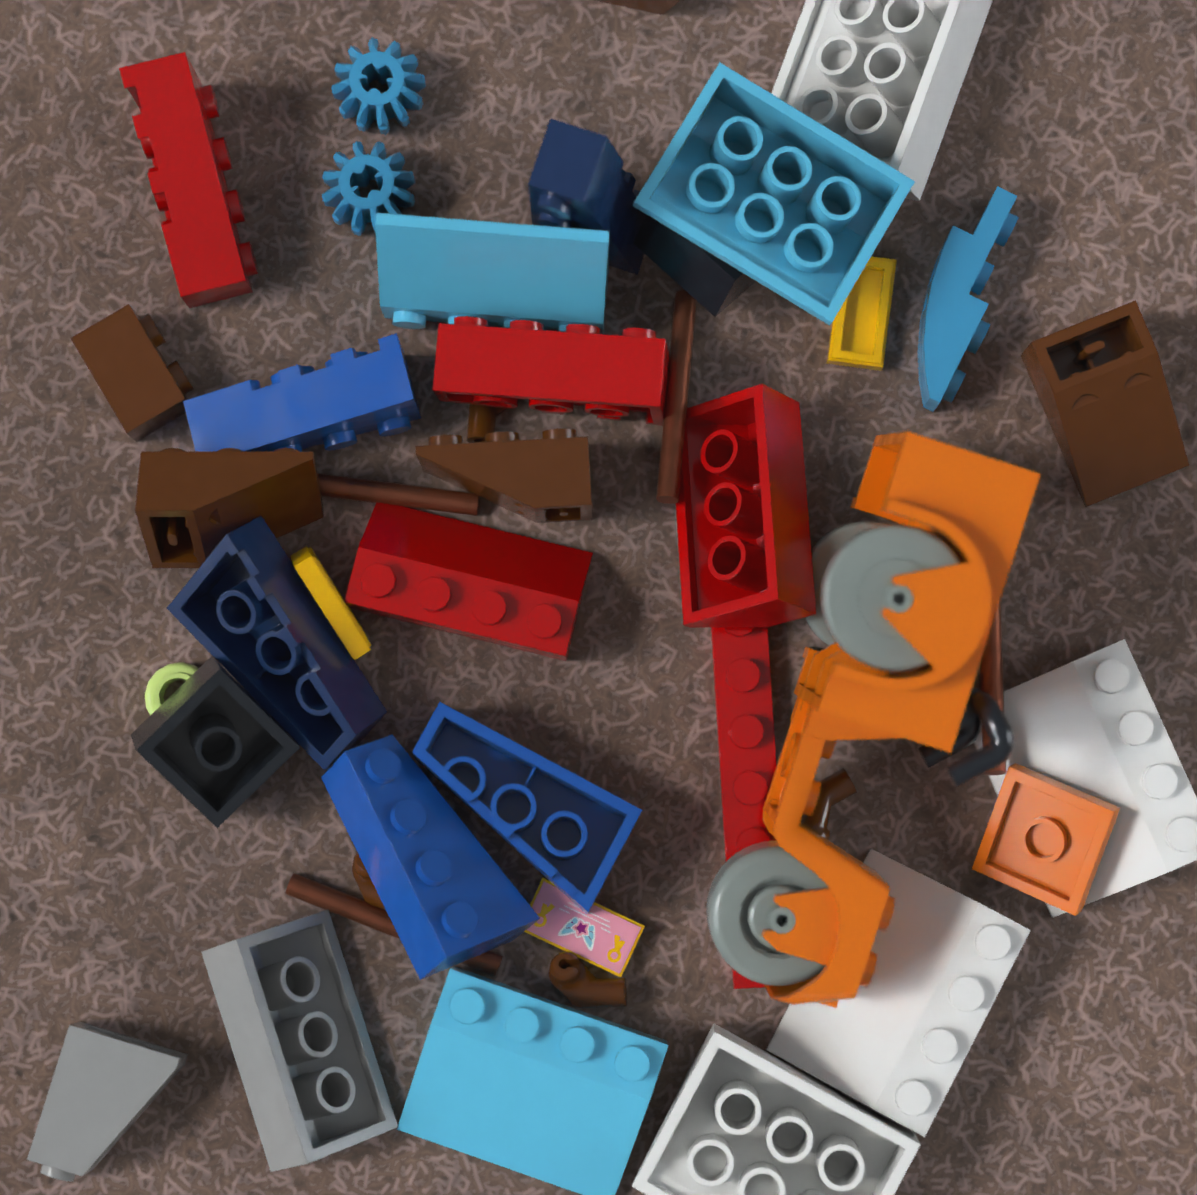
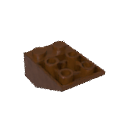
[1021,300,1189,508]
[415,428,592,523]
[135,448,324,568]

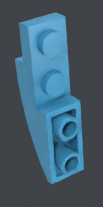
[918,186,1019,412]

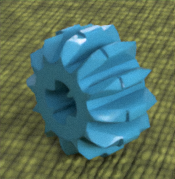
[331,37,426,135]
[322,141,415,236]

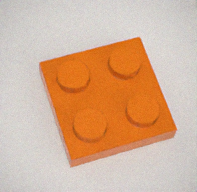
[972,763,1120,916]

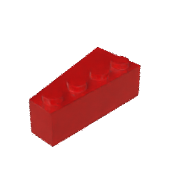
[119,52,258,308]
[432,316,669,426]

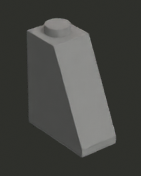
[27,1022,188,1181]

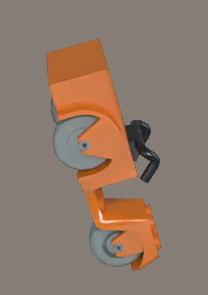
[706,431,1041,1008]

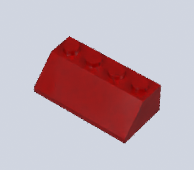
[676,383,816,628]
[344,502,593,661]

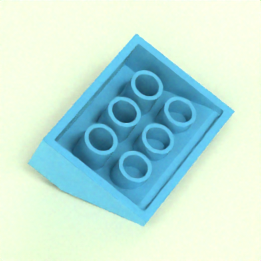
[632,62,915,326]
[375,213,609,334]
[397,966,669,1195]

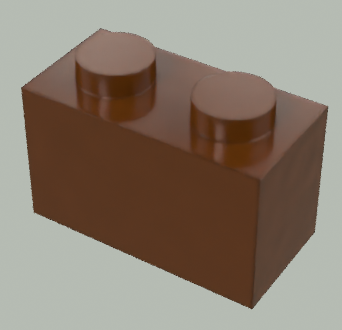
[71,304,194,442]

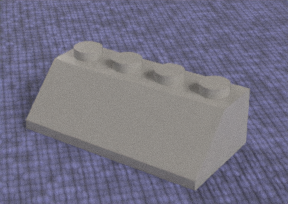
[201,910,398,1172]

